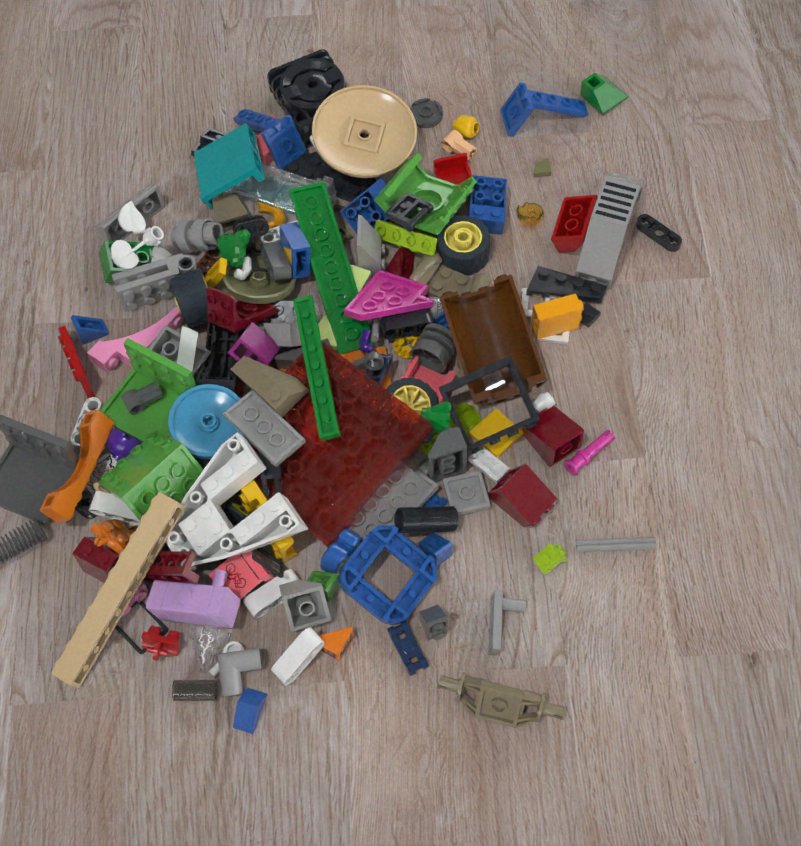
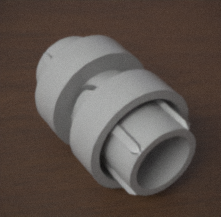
[171,218,224,253]

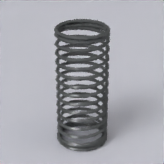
[0,518,47,564]

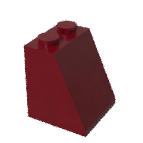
[522,406,584,467]
[487,463,557,527]
[72,537,119,583]

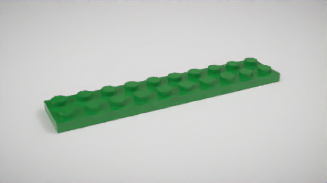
[289,182,375,354]

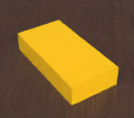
[205,258,227,288]

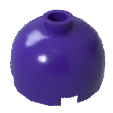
[107,427,142,461]

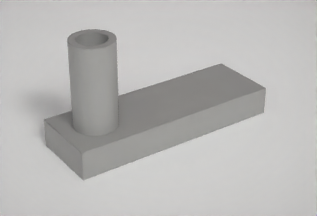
[488,589,526,656]

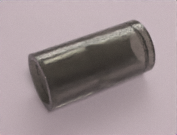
[172,680,217,701]

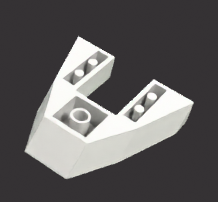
[166,432,308,566]

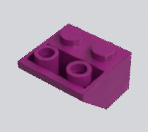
[228,322,281,365]

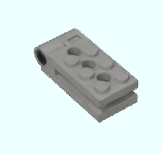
[112,253,197,312]

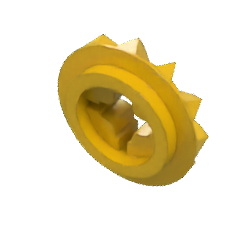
[393,335,420,359]

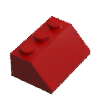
[551,195,598,253]

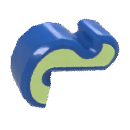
[320,528,362,578]

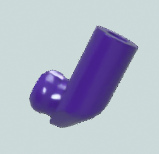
[359,329,373,354]

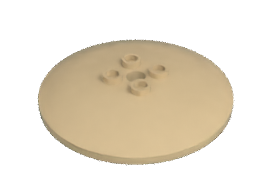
[312,85,417,178]

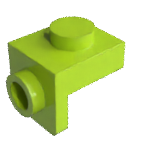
[532,543,568,575]

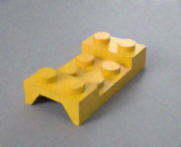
[239,479,298,564]

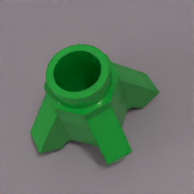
[421,401,452,433]

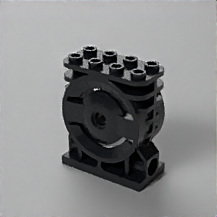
[267,49,346,149]

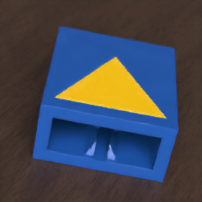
[280,222,310,279]

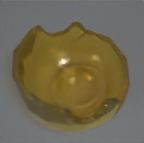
[516,202,544,227]

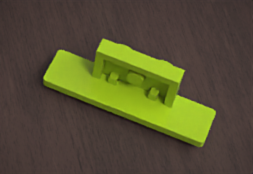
[375,220,437,256]

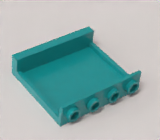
[194,123,265,209]

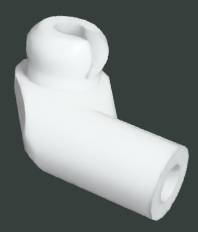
[234,256,252,281]

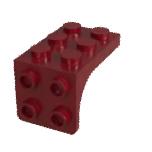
[206,287,277,332]

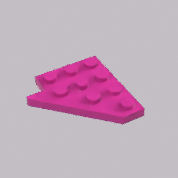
[344,270,434,321]

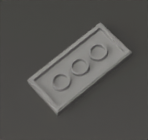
[223,389,305,467]

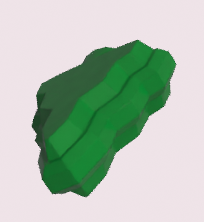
[217,229,250,268]

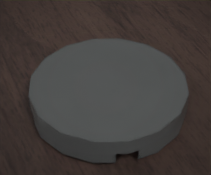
[410,98,443,128]

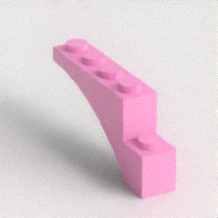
[87,307,184,373]

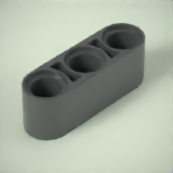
[260,242,292,280]

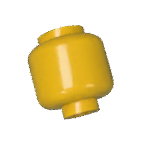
[453,115,480,139]

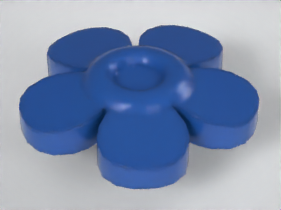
[425,494,447,507]

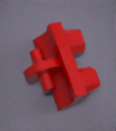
[141,625,179,661]

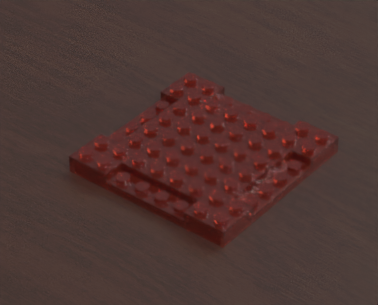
[244,340,434,548]

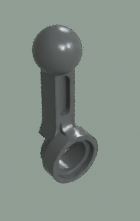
[336,352,384,375]

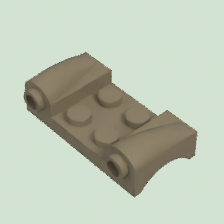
[409,251,491,297]

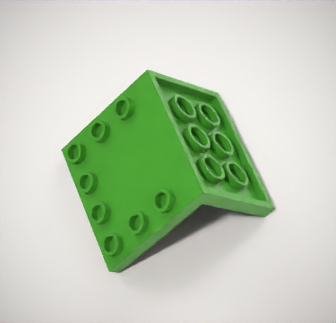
[100,338,196,442]
[98,430,203,521]

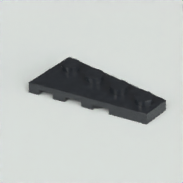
[526,266,607,303]

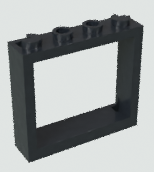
[439,355,540,454]

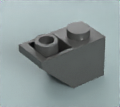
[419,605,448,641]

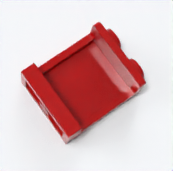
[433,153,472,198]

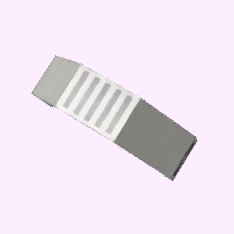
[575,171,645,290]

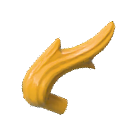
[255,195,286,229]

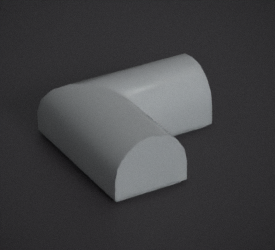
[217,648,262,696]

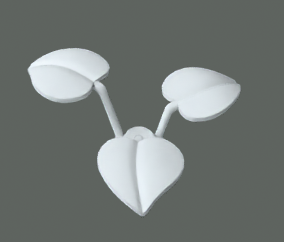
[111,201,172,269]

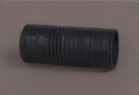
[394,506,459,533]

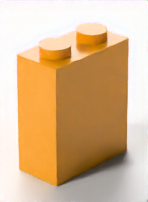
[531,294,584,340]

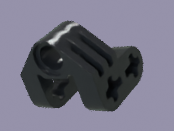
[232,215,269,255]

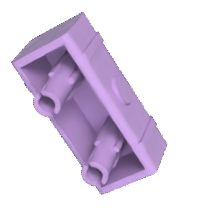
[146,569,240,628]

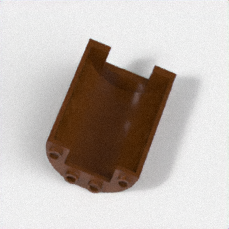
[439,274,547,406]

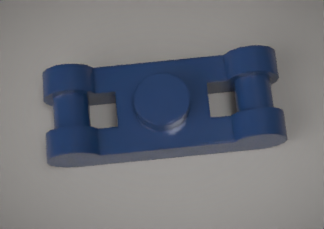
[387,620,429,676]

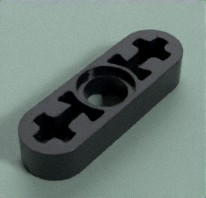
[636,214,682,252]

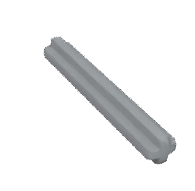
[576,537,656,552]

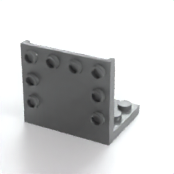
[0,414,78,526]

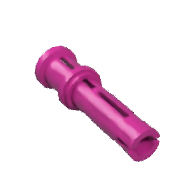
[564,430,615,475]

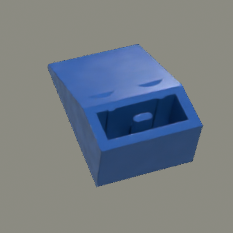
[468,175,507,235]
[339,178,390,234]

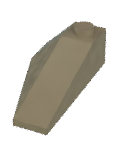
[230,356,309,417]

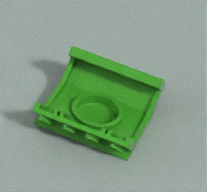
[374,153,477,235]

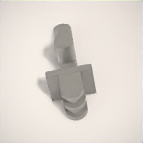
[367,317,382,342]

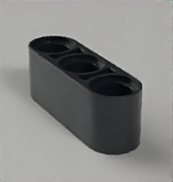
[379,309,435,340]

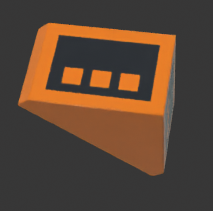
[319,626,354,661]

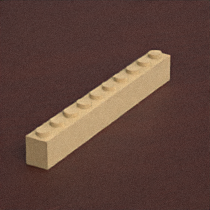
[51,492,186,688]

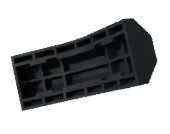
[196,322,246,391]

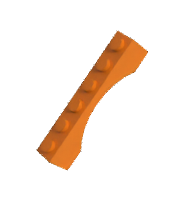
[39,409,115,523]

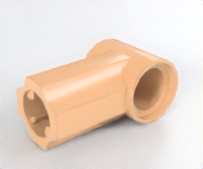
[441,130,477,161]

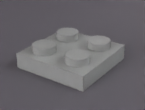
[443,471,491,515]

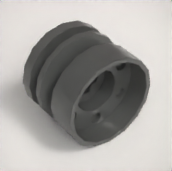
[411,323,456,373]

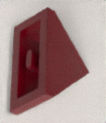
[385,247,414,279]

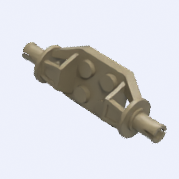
[438,672,565,728]

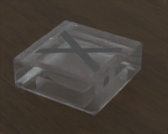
[482,370,505,390]

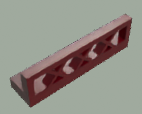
[143,551,200,584]

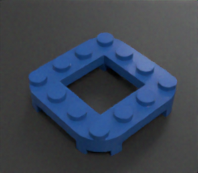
[338,525,438,625]

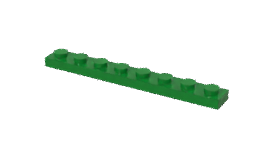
[293,295,341,441]

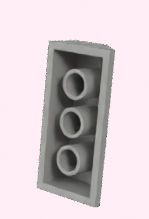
[94,184,165,242]

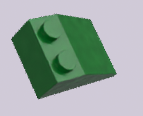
[99,241,155,283]

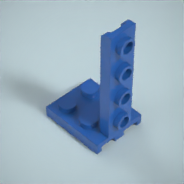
[500,82,588,137]
[233,109,307,170]

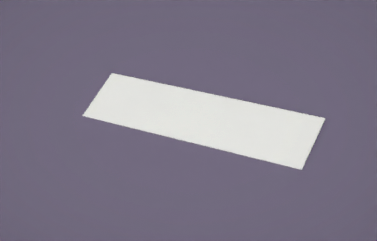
[177,326,198,371]

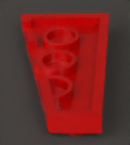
[58,325,95,398]

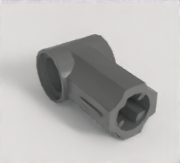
[122,382,163,415]

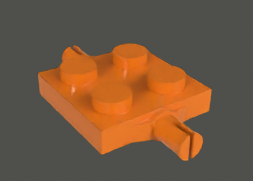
[90,519,136,554]

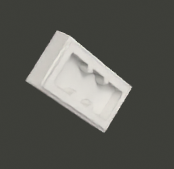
[468,446,510,484]

